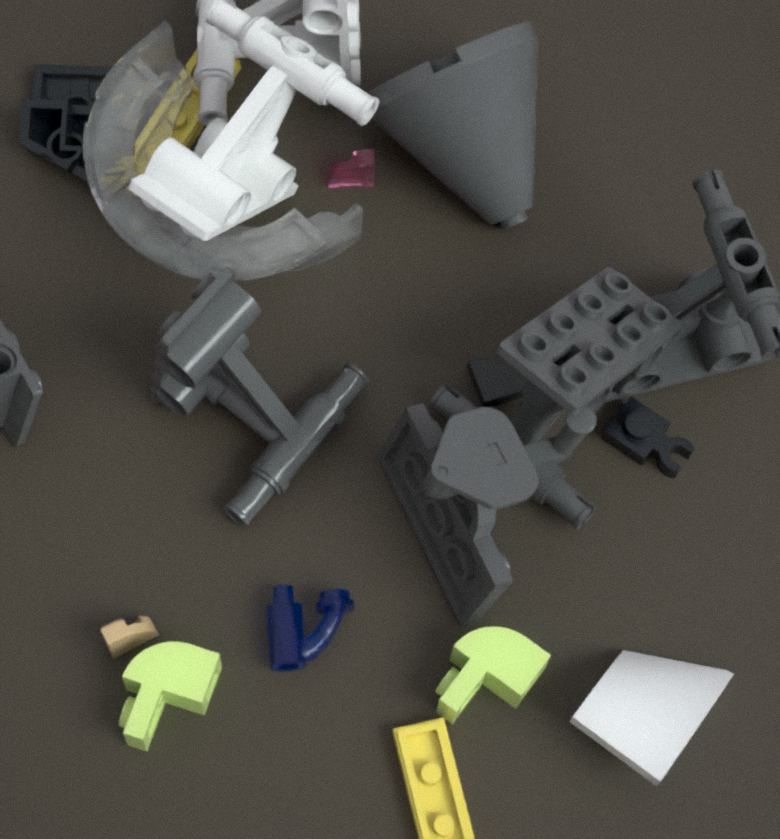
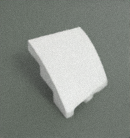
[570,650,734,786]

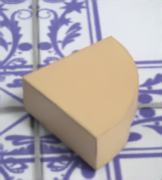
[100,615,159,659]

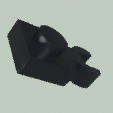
[602,396,695,478]

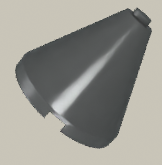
[368,21,538,230]

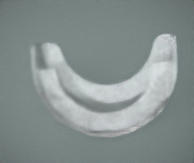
[83,21,363,281]

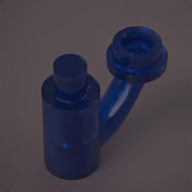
[267,585,355,672]

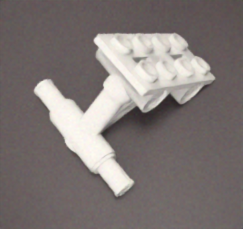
[128,0,379,241]
[193,0,361,126]

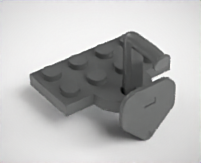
[377,403,597,627]

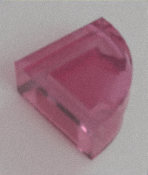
[327,149,375,188]

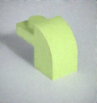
[435,626,551,724]
[119,642,222,752]

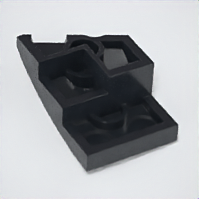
[19,64,127,192]

